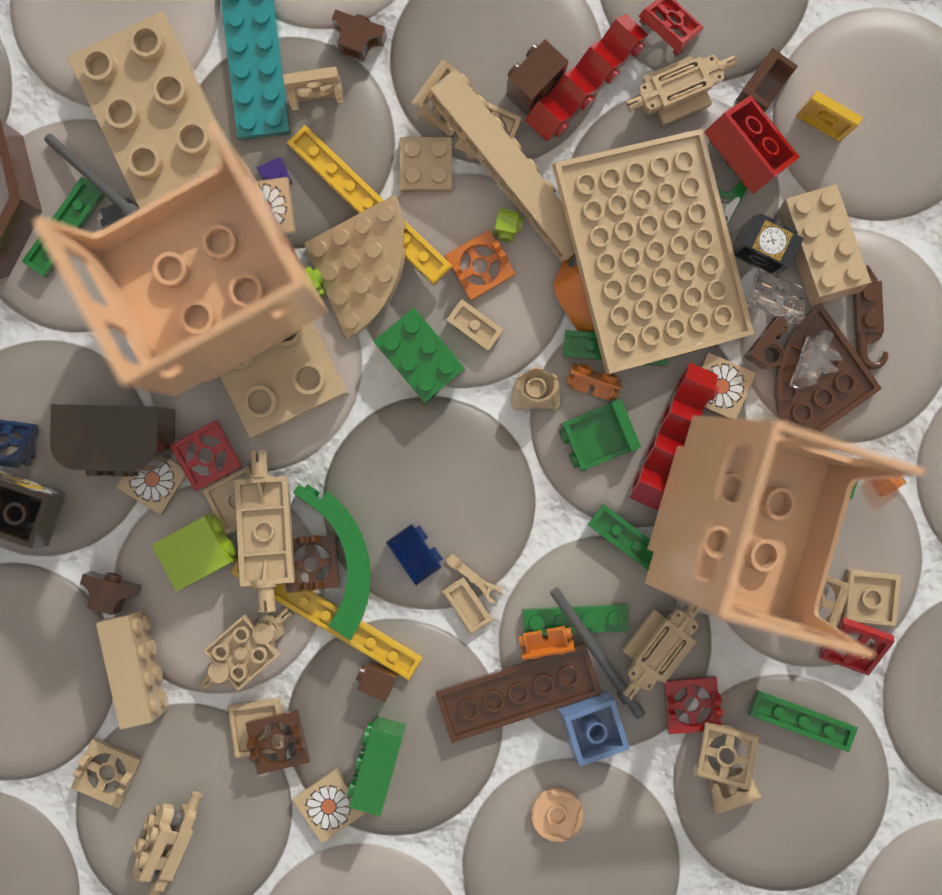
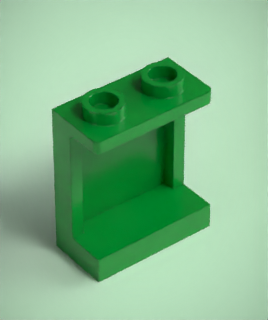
[558,399,641,472]

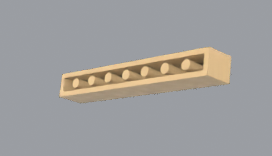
[427,69,575,262]

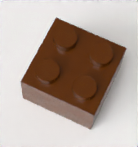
[506,39,569,116]

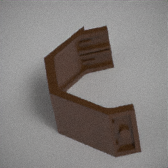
[0,119,42,279]

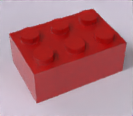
[704,95,800,194]

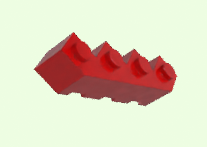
[525,14,649,142]
[629,362,719,511]

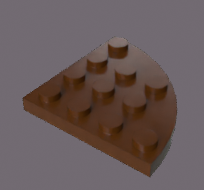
[774,303,882,437]

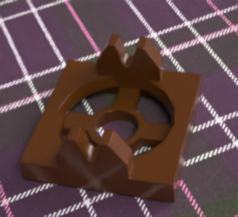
[286,535,340,593]
[245,709,310,775]

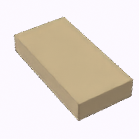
[442,576,493,635]

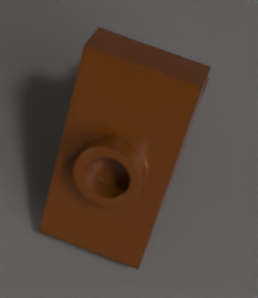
[332,9,387,62]
[80,571,142,615]

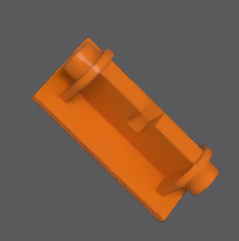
[566,363,621,401]
[518,626,575,660]

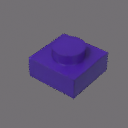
[257,157,293,184]

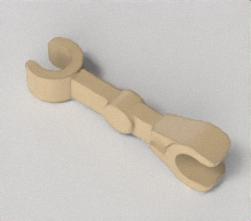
[446,553,503,603]

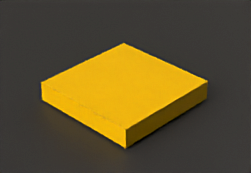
[796,90,863,142]

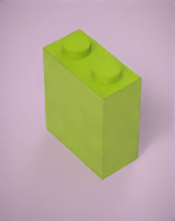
[151,513,238,592]

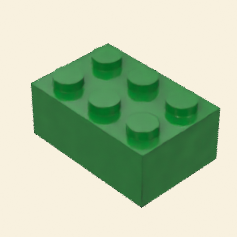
[373,307,465,404]
[347,716,406,817]

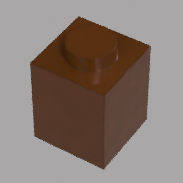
[355,660,398,702]

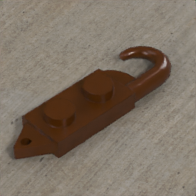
[853,265,888,370]

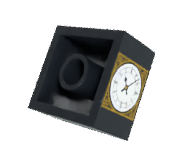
[732,214,804,277]

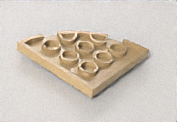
[304,196,406,338]

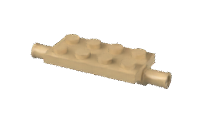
[234,450,295,613]

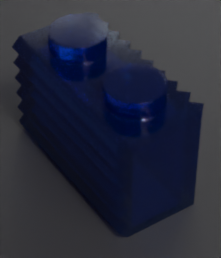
[386,523,443,585]

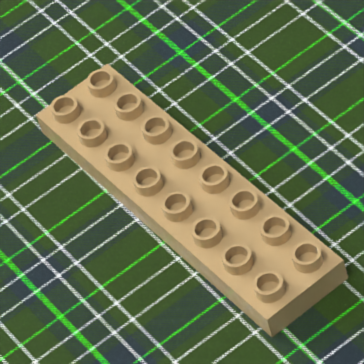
[67,11,349,439]

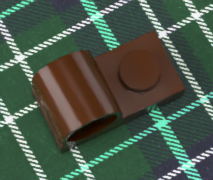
[743,312,790,369]

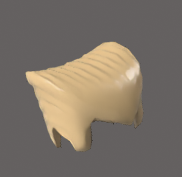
[511,366,561,411]
[710,767,762,814]

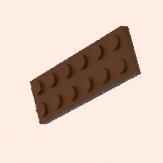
[435,642,602,743]

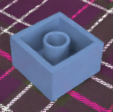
[557,690,630,767]

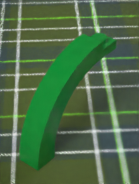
[293,484,371,640]

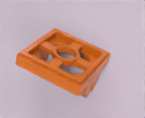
[444,229,515,301]

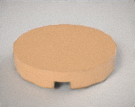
[531,787,583,842]

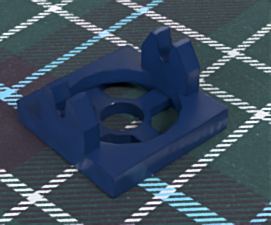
[0,420,39,468]

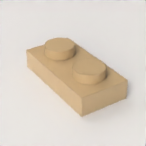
[446,299,504,351]

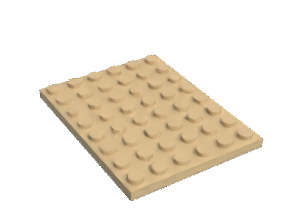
[552,129,754,374]

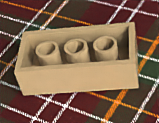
[778,184,871,306]
[96,609,168,730]

